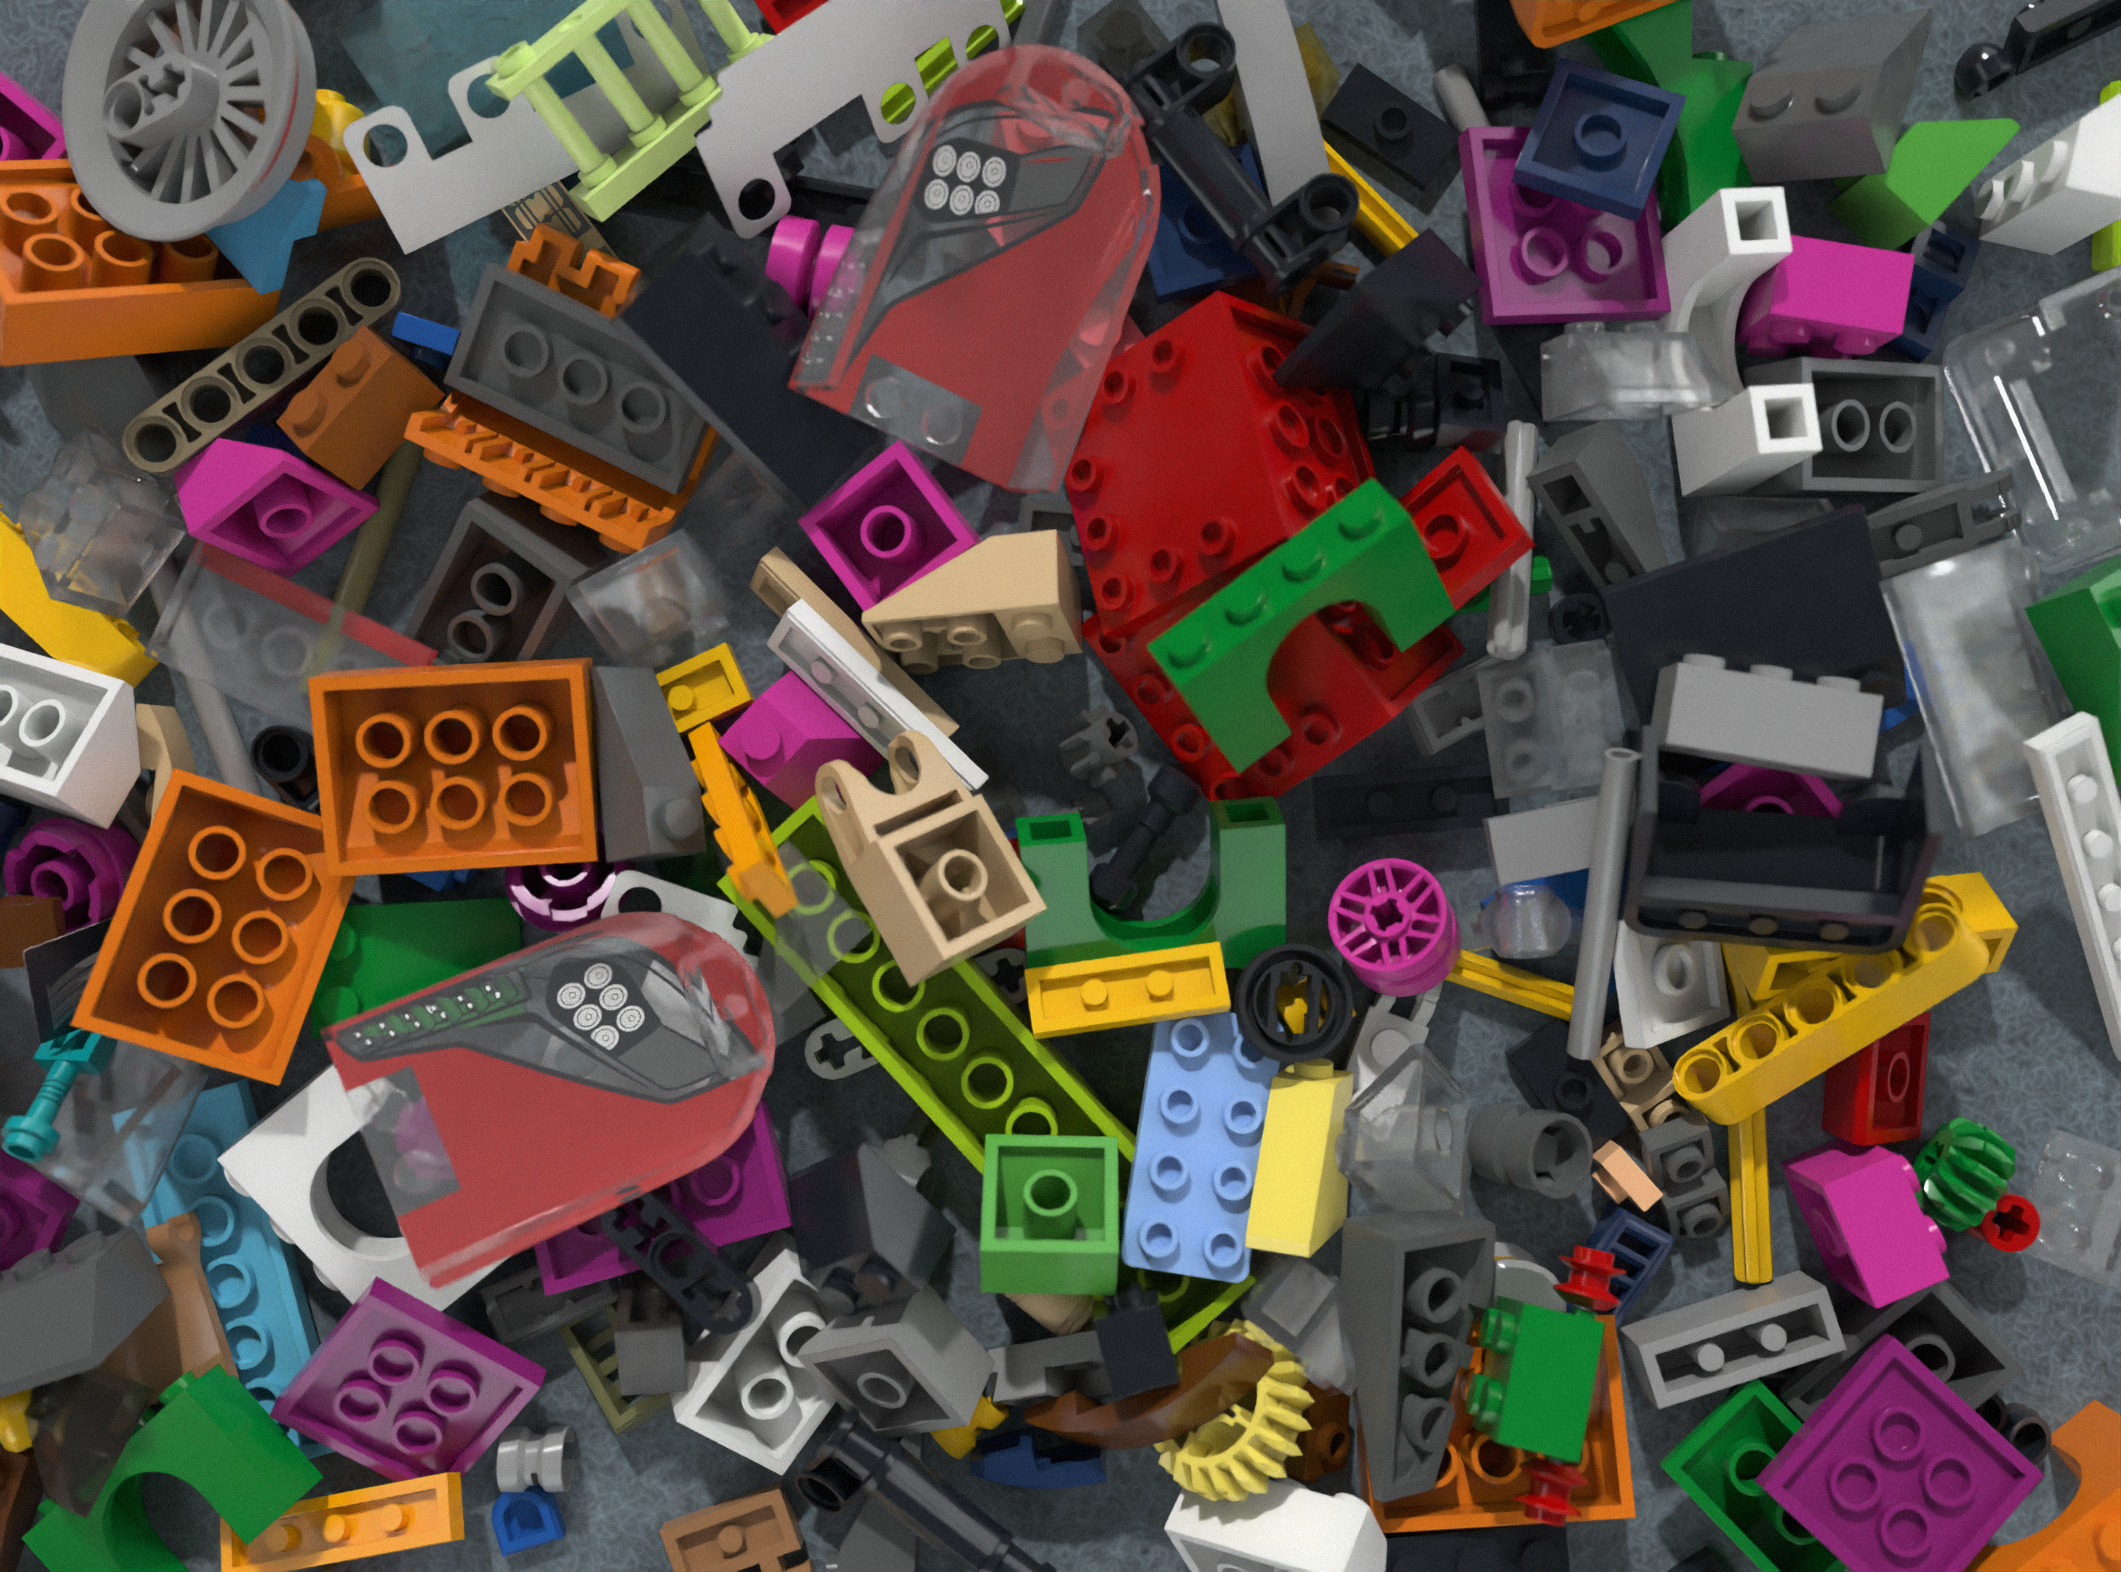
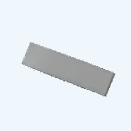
[1214,0,1341,223]
[1482,769,1725,886]

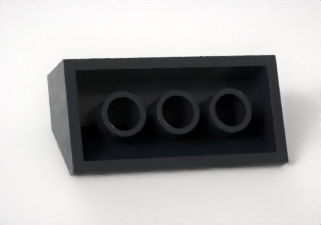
[610,212,889,515]

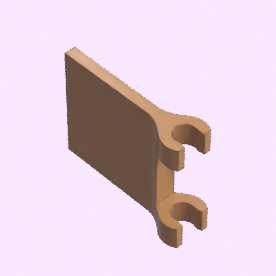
[106,1211,239,1412]

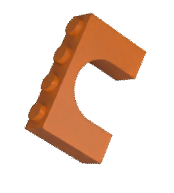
[1962,1399,2121,1572]

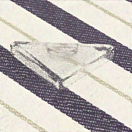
[773,840,872,1015]

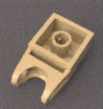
[815,730,1048,987]

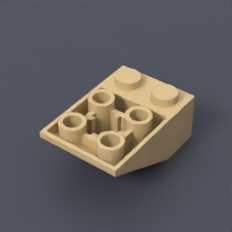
[862,530,1082,675]

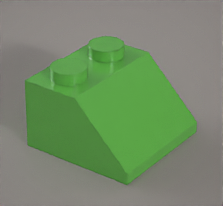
[1825,118,2022,251]
[980,1134,1118,1295]

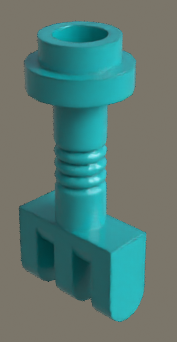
[2,1028,118,1162]

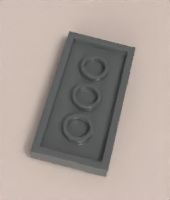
[443,262,710,495]

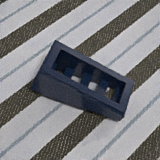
[1565,1199,1677,1329]

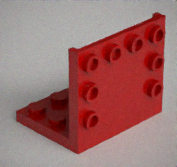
[1046,291,1378,638]
[1082,570,1466,801]

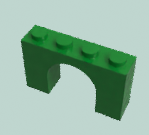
[1146,478,1456,774]
[1015,796,1286,970]
[21,1364,324,1572]

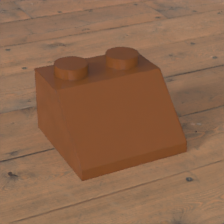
[276,324,445,492]

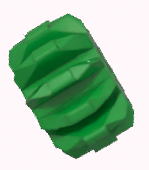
[1912,1116,2016,1233]

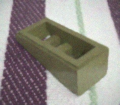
[557,1301,672,1434]

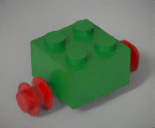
[1466,1245,1626,1527]

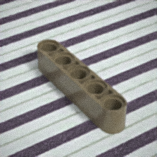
[122,257,402,477]

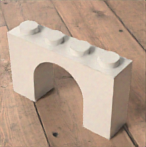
[1657,187,1822,497]
[217,1043,523,1312]

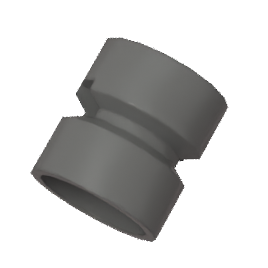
[1468,1102,1593,1199]

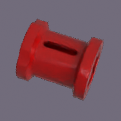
[1965,1192,2040,1253]

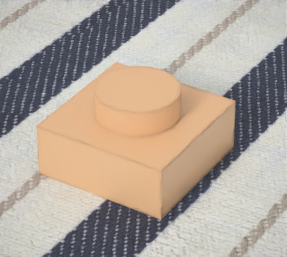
[1591,1140,1663,1212]

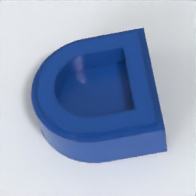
[491,1483,566,1557]

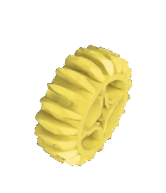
[1153,1319,1315,1502]

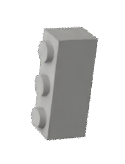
[1651,654,1884,781]
[1618,1270,1847,1409]

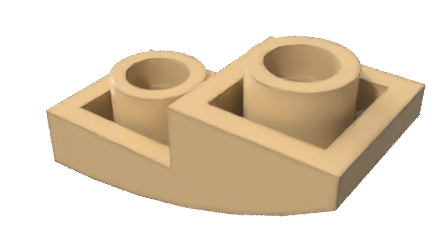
[136,703,197,826]
[1590,1017,1709,1134]

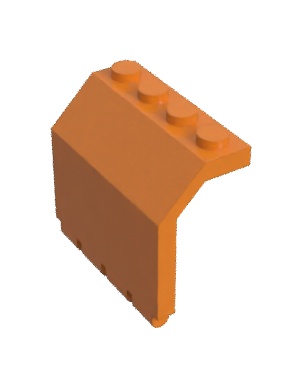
[403,222,721,554]

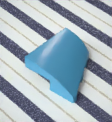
[205,178,327,295]

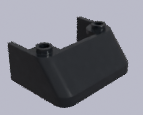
[1623,725,1944,955]

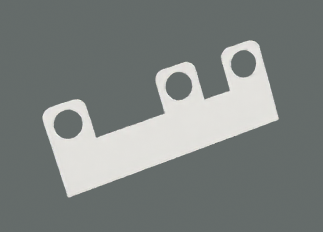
[343,0,711,255]

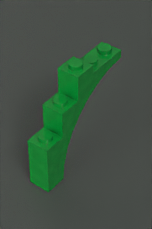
[1581,0,1753,232]

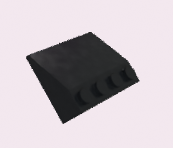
[1598,503,1907,775]

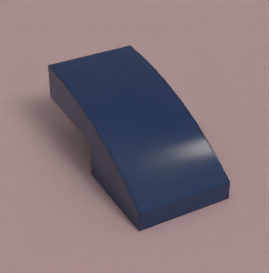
[1883,219,1981,364]
[969,1426,1107,1489]

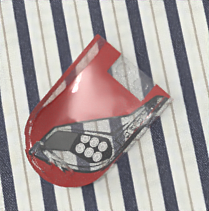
[788,44,1161,495]
[320,911,775,1290]

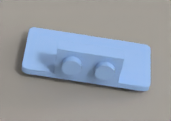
[1118,1012,1283,1283]

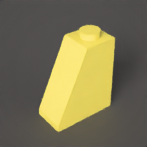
[1245,1058,1353,1258]

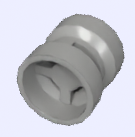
[497,1426,575,1493]

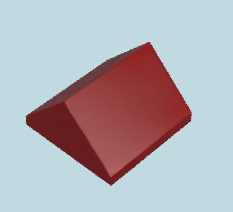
[1821,1011,1931,1146]

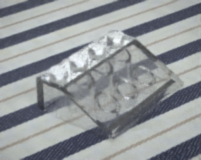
[1879,535,2075,840]

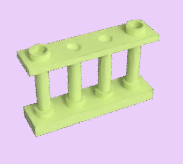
[485,0,774,222]

